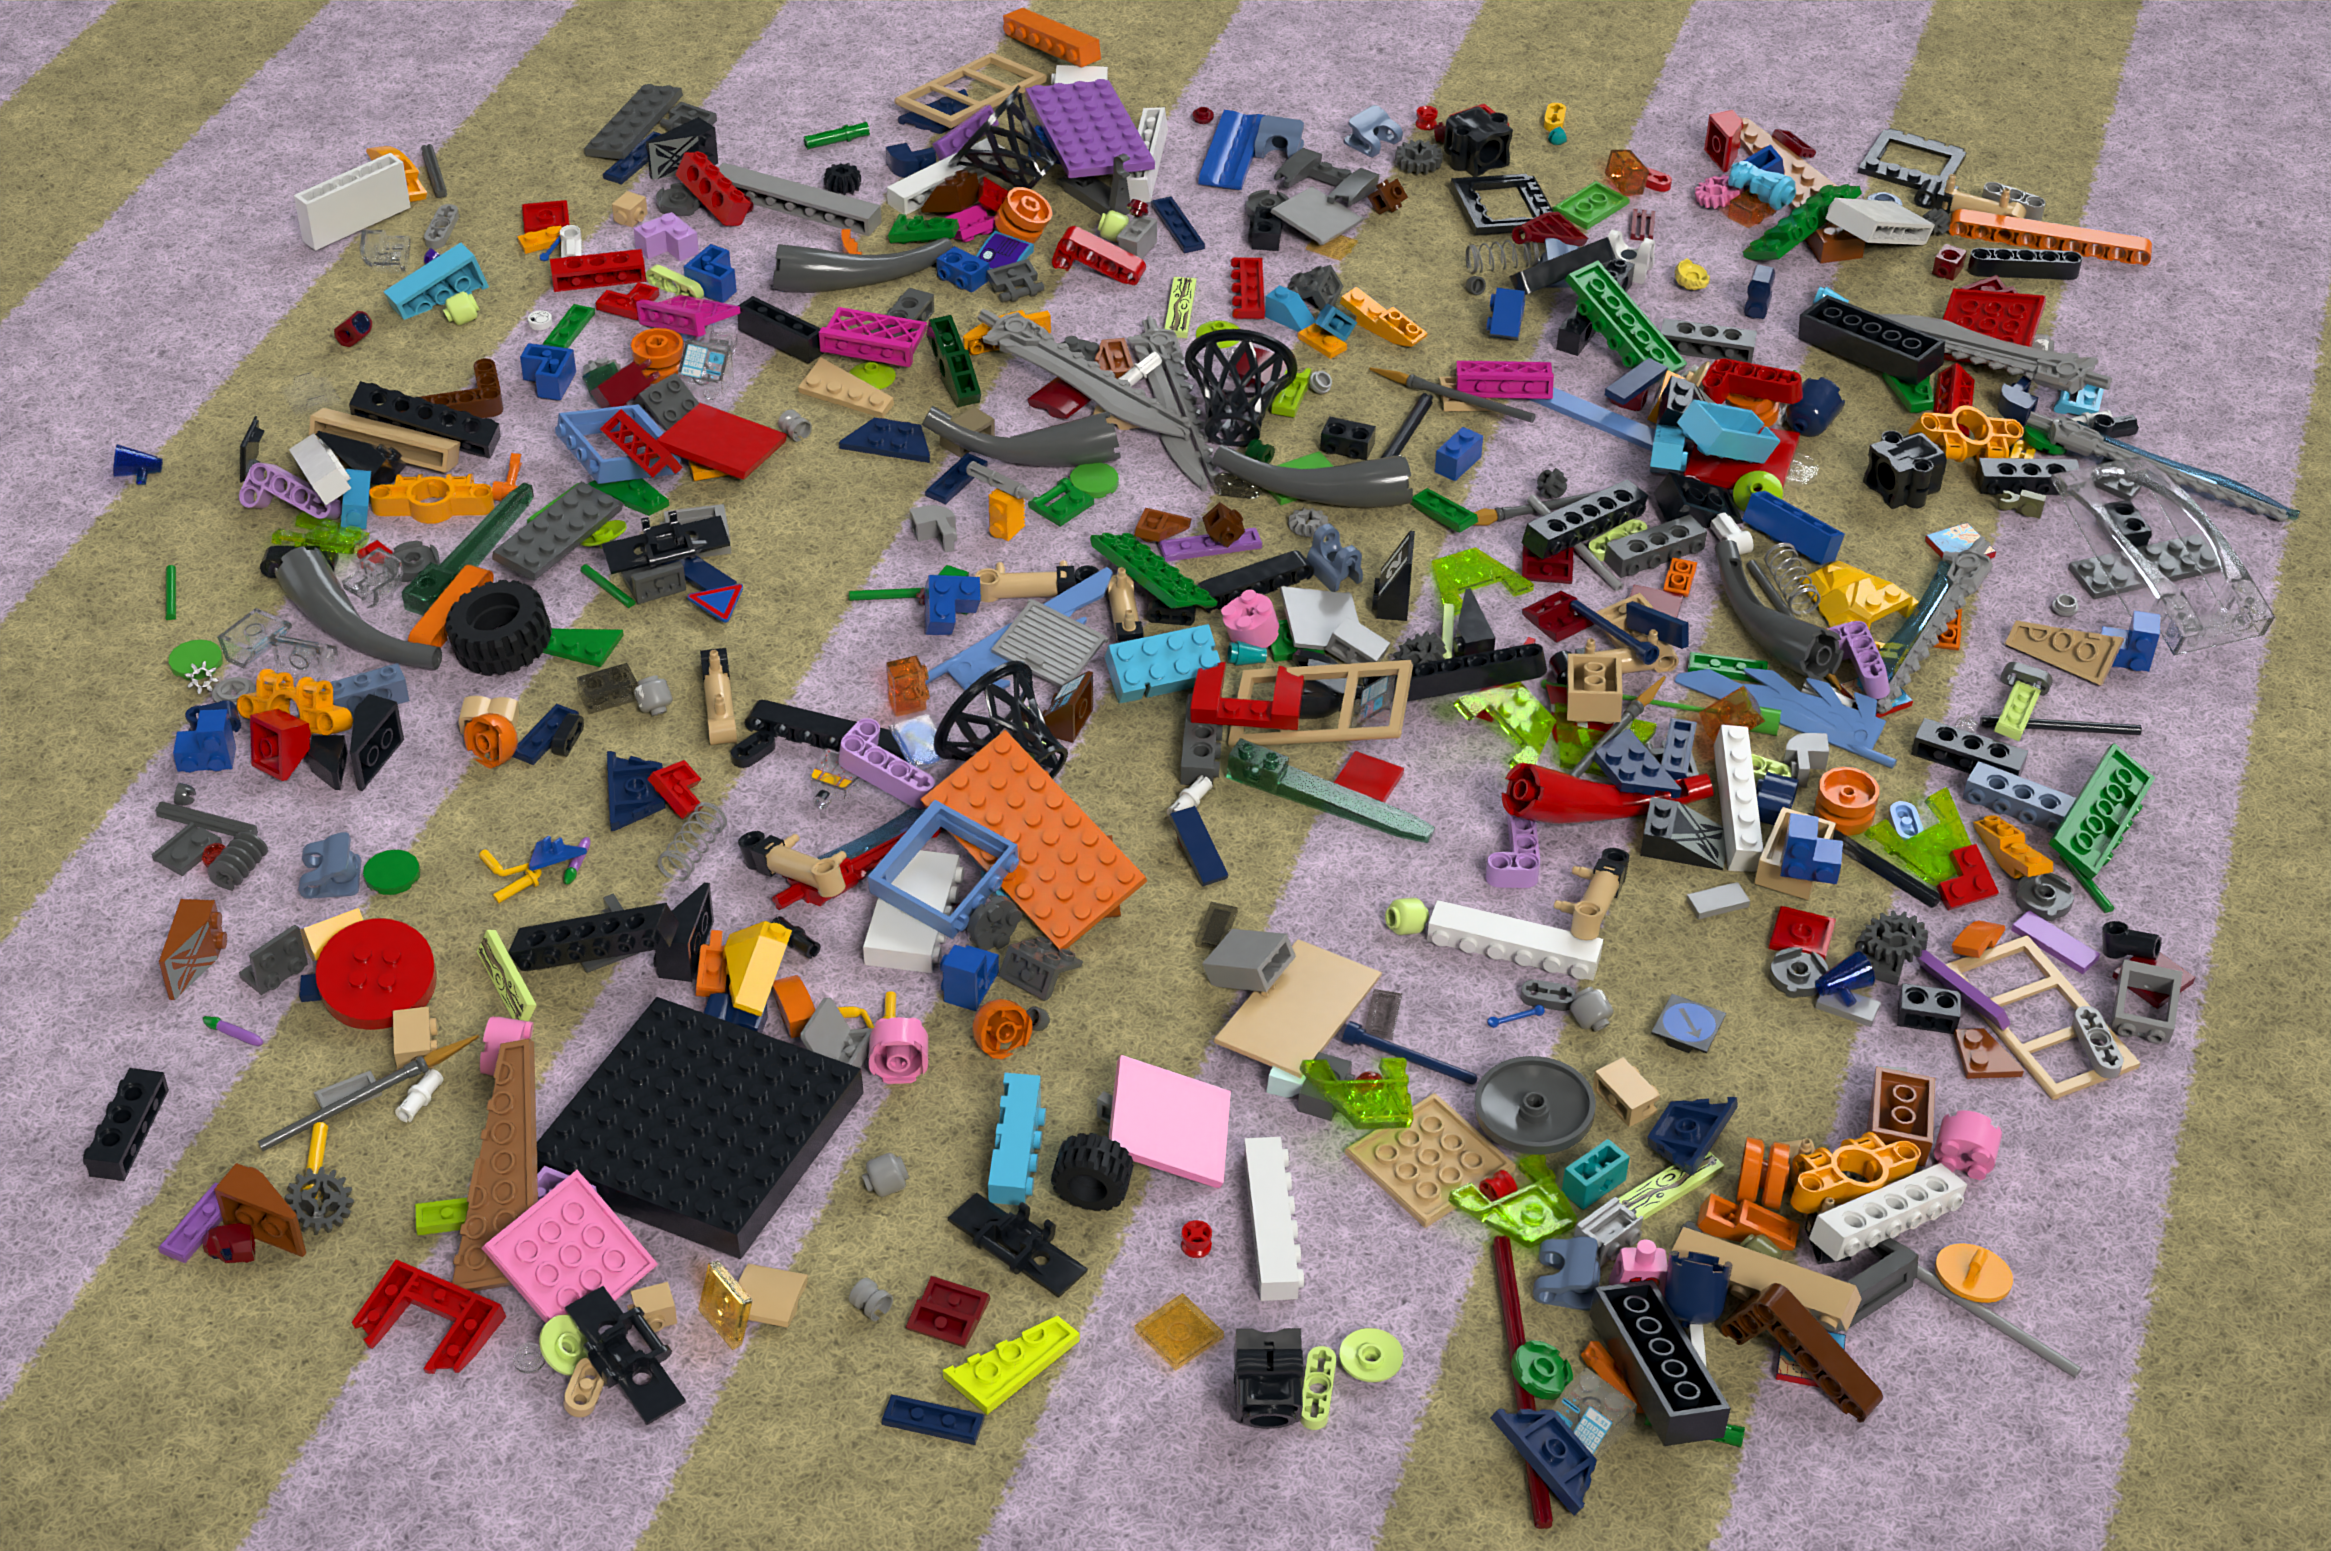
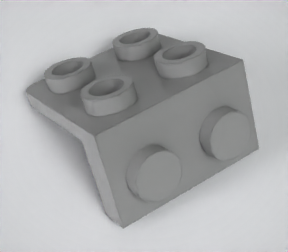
[801,998,873,1068]

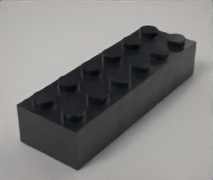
[1798,295,1945,386]
[1589,1280,1731,1446]

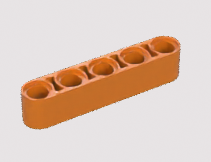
[408,565,494,648]

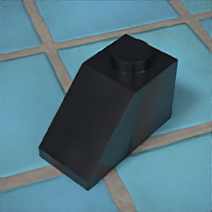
[305,735,348,790]

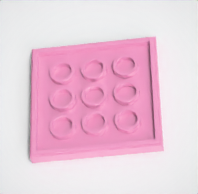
[1109,1055,1231,1188]
[482,1170,658,1323]

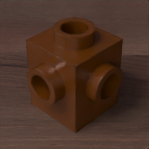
[1367,179,1408,215]
[1202,502,1245,548]

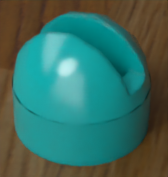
[1548,126,1567,145]

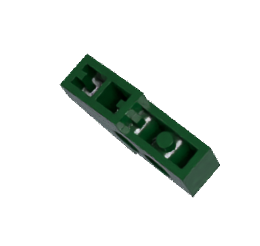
[926,315,981,408]

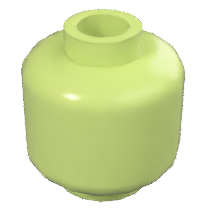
[1097,210,1129,242]
[443,291,480,325]
[1385,897,1429,935]

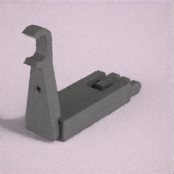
[1056,153,1130,216]
[1824,1238,1919,1333]

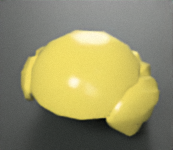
[1674,258,1710,290]

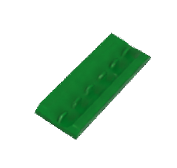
[1090,532,1217,608]

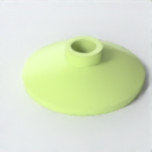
[539,1315,587,1376]
[1339,1328,1403,1382]

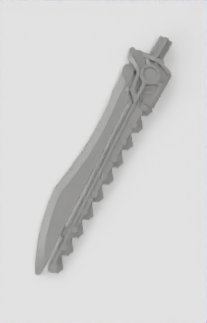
[978,309,1193,441]
[1878,314,2112,394]
[1127,316,1222,492]

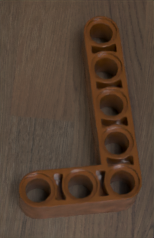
[400,358,504,419]
[1721,1283,1883,1423]

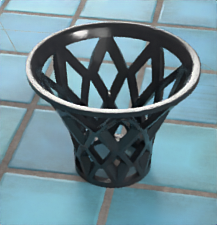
[949,85,1058,189]
[1185,329,1298,447]
[933,660,1068,779]

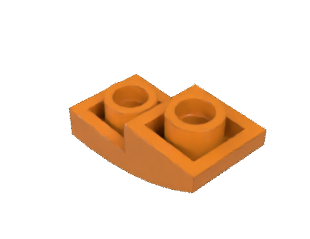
[841,229,862,255]
[1663,558,1697,597]
[1933,605,1962,651]
[1952,920,2006,958]

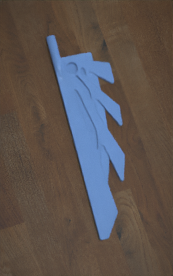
[920,567,1113,690]
[1675,668,1897,769]

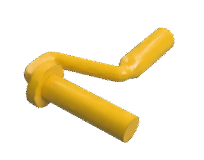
[479,849,542,904]
[837,991,897,1028]

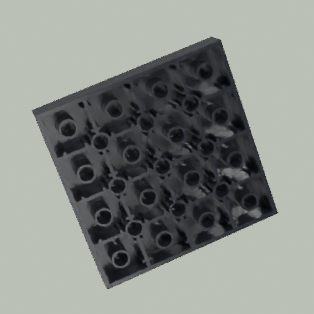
[537,997,864,1260]

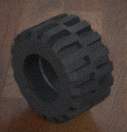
[1051,1133,1134,1211]

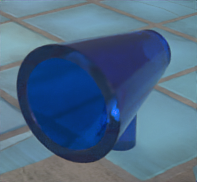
[113,444,163,485]
[1815,951,1875,1007]

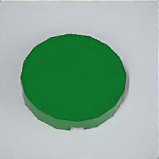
[2022,425,2068,455]
[363,849,420,895]
[1511,1340,1573,1400]

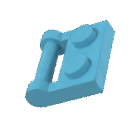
[2054,384,2104,415]

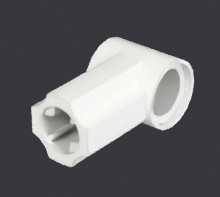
[560,225,582,258]
[1710,513,1754,555]

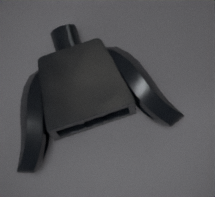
[1292,649,1363,720]

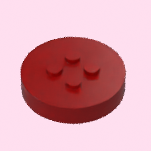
[316,918,437,1030]

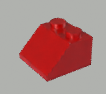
[1704,110,1743,173]
[250,708,311,781]

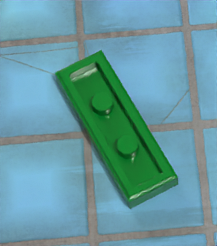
[543,304,595,348]
[1410,488,1478,533]
[1688,652,1768,683]

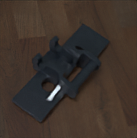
[602,510,730,575]
[948,1193,1088,1298]
[565,1286,686,1425]

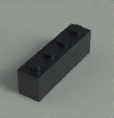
[737,296,824,363]

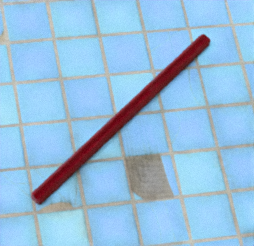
[1493,1235,1553,1529]

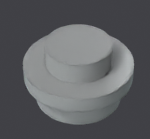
[1309,371,1332,394]
[2052,594,2079,616]

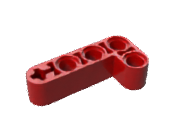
[1052,226,1146,286]
[1702,358,1803,404]

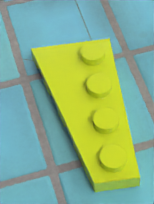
[943,1315,1080,1415]

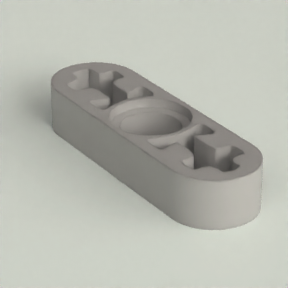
[424,204,459,249]
[2072,1006,2124,1079]

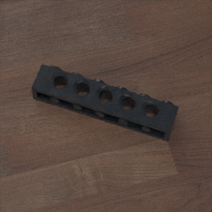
[1556,258,1635,356]
[349,381,501,458]
[1521,479,1649,560]
[508,903,679,971]

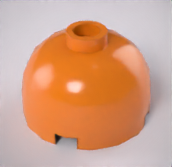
[464,713,518,769]
[973,999,1032,1060]

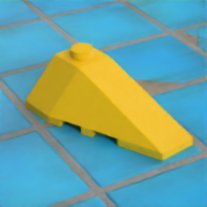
[722,921,792,1017]

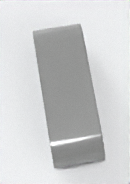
[1982,182,2046,221]

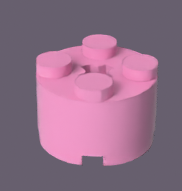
[1221,590,1280,648]
[480,1016,534,1076]
[869,1017,928,1084]
[1934,1110,2002,1180]

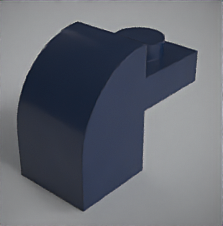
[886,143,936,178]
[1998,376,2039,426]

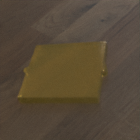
[1306,235,1358,261]

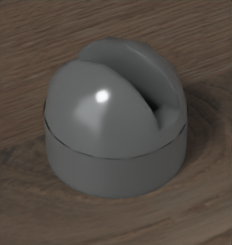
[1465,276,1486,295]
[174,783,196,806]
[1026,1006,1050,1031]

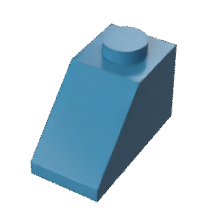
[1265,285,1316,332]
[1315,303,1357,341]
[341,469,371,529]

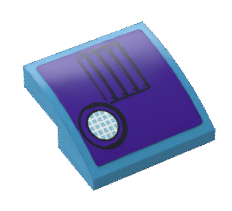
[976,231,1034,269]

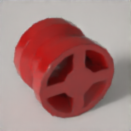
[1416,106,1438,130]
[1479,1169,1518,1208]
[1181,1220,1212,1258]

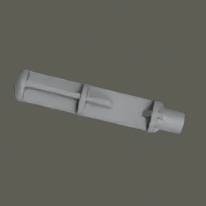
[966,461,1034,501]

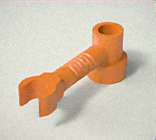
[492,453,522,501]

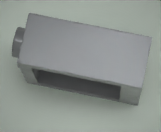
[660,504,731,557]
[2111,959,2183,1044]

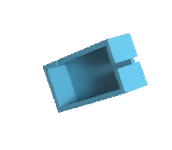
[1677,400,1780,464]
[1104,624,1221,704]

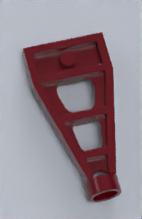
[1512,212,1589,246]

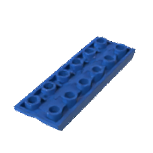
[1198,109,1265,190]

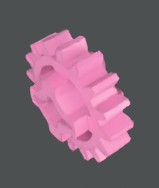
[1695,174,1744,209]

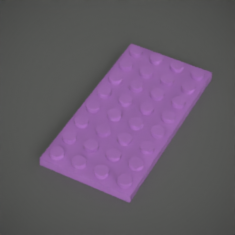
[1025,79,1155,178]

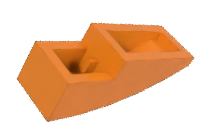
[771,975,816,1039]
[1696,1193,1800,1251]

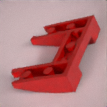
[1190,662,1304,730]
[351,1259,506,1374]

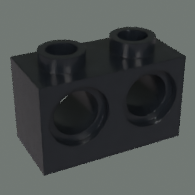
[1248,207,1282,251]
[1320,416,1376,461]
[2098,500,2152,551]
[1897,983,1961,1034]

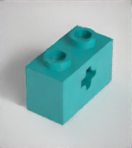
[1561,1139,1630,1210]

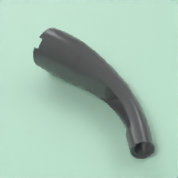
[773,237,953,293]
[922,406,1121,467]
[1212,444,1413,508]
[1715,540,1844,681]
[275,546,442,670]

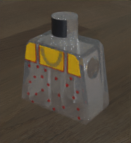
[811,748,870,809]

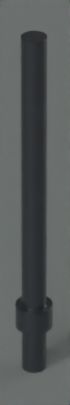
[1980,715,2142,735]

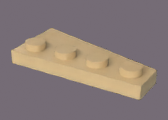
[798,357,894,418]
[2005,620,2124,686]

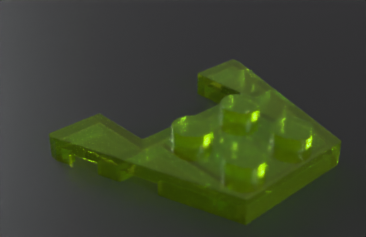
[271,511,370,554]
[1431,547,1534,616]
[1453,681,1556,768]
[1554,702,1657,777]
[1864,787,1972,886]
[1299,1058,1414,1129]
[1448,1154,1577,1249]

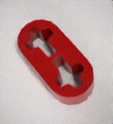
[1632,166,1672,192]

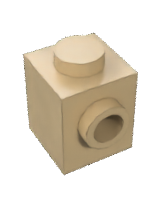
[612,191,648,227]
[627,1282,677,1332]

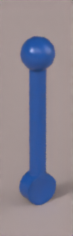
[540,235,561,262]
[1487,1005,1545,1028]

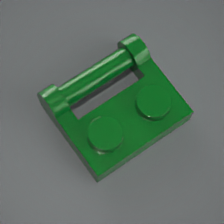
[1028,478,1094,527]

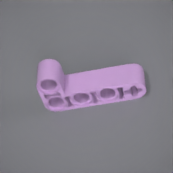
[239,463,342,520]
[1827,621,1890,699]
[839,718,935,809]
[1485,813,1540,888]

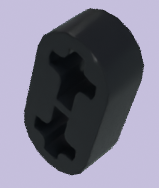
[1146,599,1196,626]
[551,713,584,757]
[731,730,776,768]

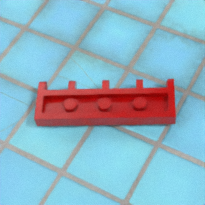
[1231,257,1265,319]

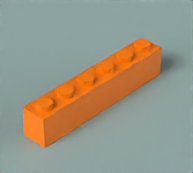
[1003,8,1101,68]

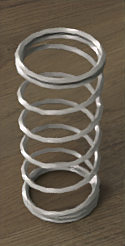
[1465,240,1539,274]
[1764,543,1821,614]
[657,802,727,881]

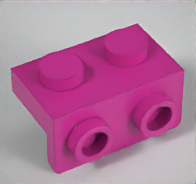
[945,203,996,242]

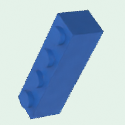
[1742,491,1845,565]

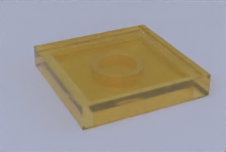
[698,1260,753,1350]
[1135,1293,1224,1371]

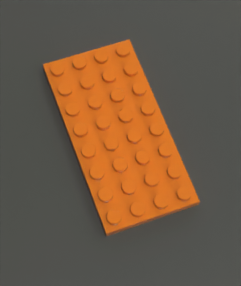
[920,730,1147,949]

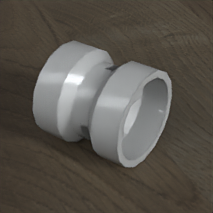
[778,409,812,442]
[849,1278,893,1321]

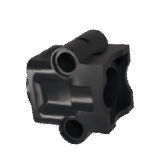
[1444,106,1513,177]
[1863,431,1947,509]
[1234,1328,1303,1429]

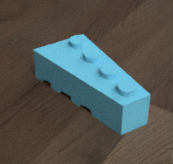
[383,243,489,320]
[1650,424,1688,475]
[988,1073,1046,1205]

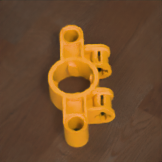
[1909,406,2024,462]
[369,474,495,524]
[237,668,353,735]
[1790,1132,1921,1214]

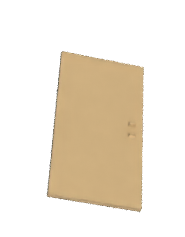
[1214,939,1382,1078]

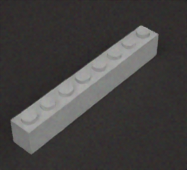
[718,162,882,236]

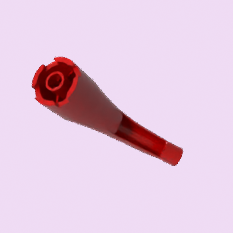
[1502,762,1714,824]

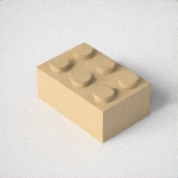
[1567,654,1623,724]
[1755,807,1836,900]

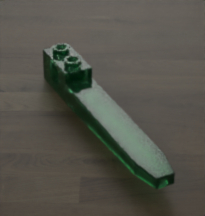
[402,483,534,616]
[1226,738,1435,843]

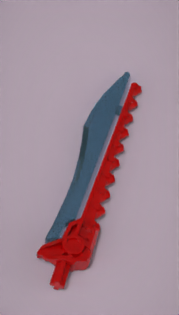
[772,807,942,910]

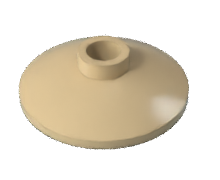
[1685,361,1710,387]

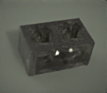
[576,663,638,714]

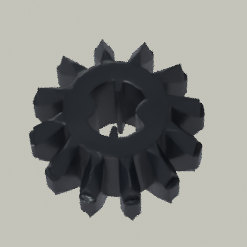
[823,162,862,195]

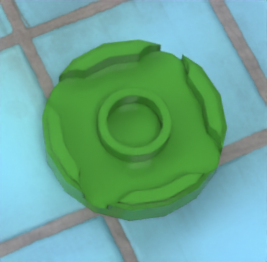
[1070,463,1119,498]
[169,639,223,680]

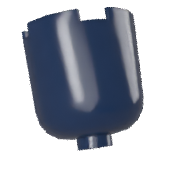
[1785,377,1845,437]
[1664,1251,1733,1328]

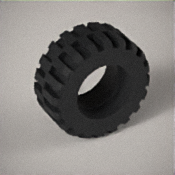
[445,580,552,676]

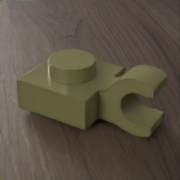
[1999,490,2046,519]

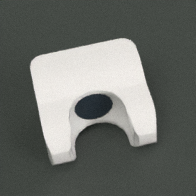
[1602,229,1655,284]

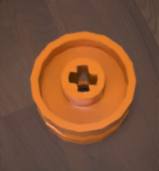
[994,187,1052,244]
[631,328,685,384]
[1725,393,1780,427]
[1814,767,1879,836]
[1736,1137,1790,1211]

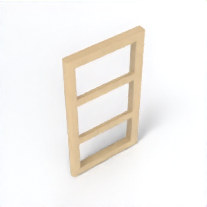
[894,53,1047,128]
[1228,660,1413,747]
[1945,935,2141,1100]

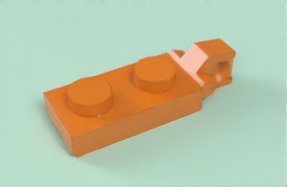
[696,930,727,997]
[1581,1341,1644,1413]

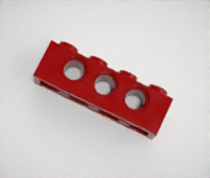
[675,151,751,226]
[550,249,647,292]

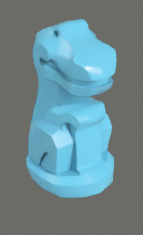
[1728,161,1796,210]

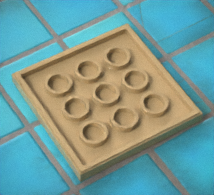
[1345,1093,1516,1228]

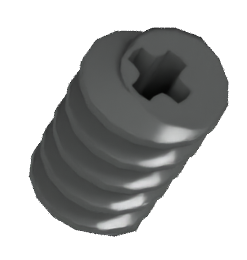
[208,832,268,891]

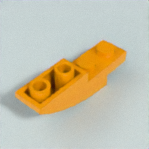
[366,146,427,202]
[1340,287,1428,347]
[963,310,1051,355]
[1973,815,2053,879]

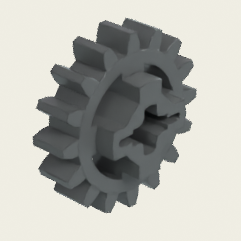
[1395,139,1443,174]
[1392,631,1447,665]
[1865,911,1928,965]
[284,1167,354,1235]

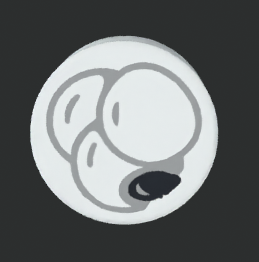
[528,311,552,330]

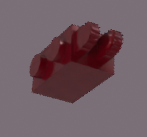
[590,359,660,408]

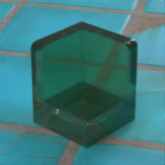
[582,362,618,397]

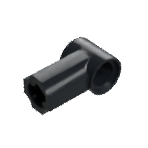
[2091,414,2139,443]
[2102,921,2162,960]

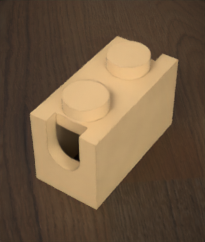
[393,1007,439,1070]
[1593,1057,1660,1127]

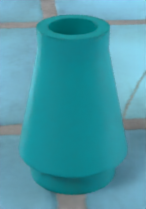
[1227,640,1267,666]

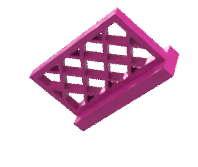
[636,294,741,337]
[819,307,928,367]
[1456,360,1554,399]

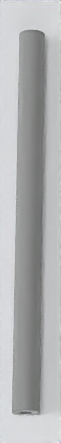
[1527,494,1624,591]
[1917,1265,2082,1378]

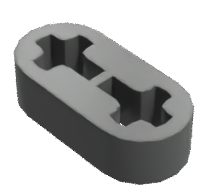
[2001,662,2053,696]
[1521,980,1576,1011]

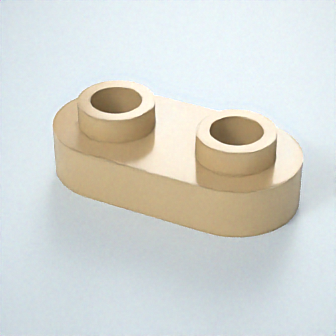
[563,1357,605,1417]

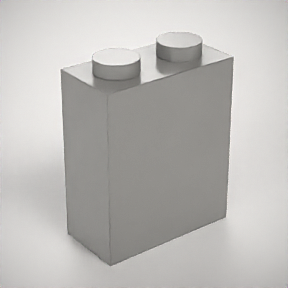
[1202,929,1296,992]

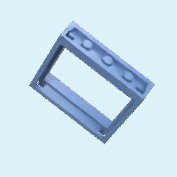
[555,404,681,484]
[867,800,1019,939]

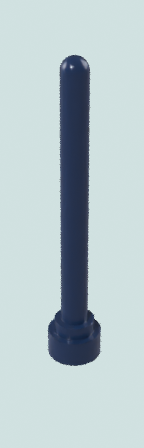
[1570,600,1659,665]
[1342,1021,1478,1084]

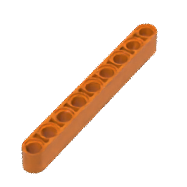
[1949,209,2152,266]

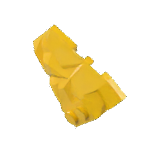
[1799,560,1925,631]

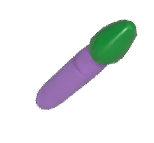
[563,837,591,884]
[203,1016,263,1046]

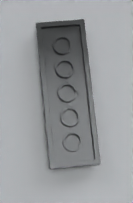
[584,84,683,159]
[492,481,623,581]
[2068,533,2228,600]

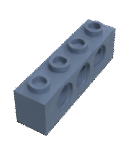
[296,663,410,717]
[1963,761,2076,834]

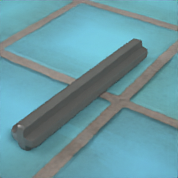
[421,144,447,198]
[155,801,258,837]

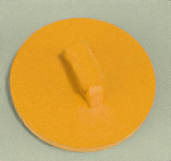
[1935,1243,2013,1303]

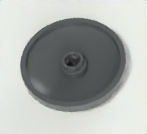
[1474,1056,1596,1155]

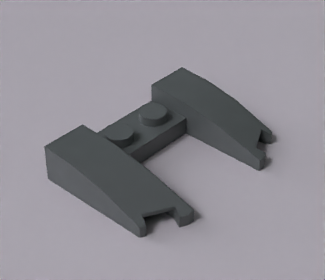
[1274,148,1380,206]

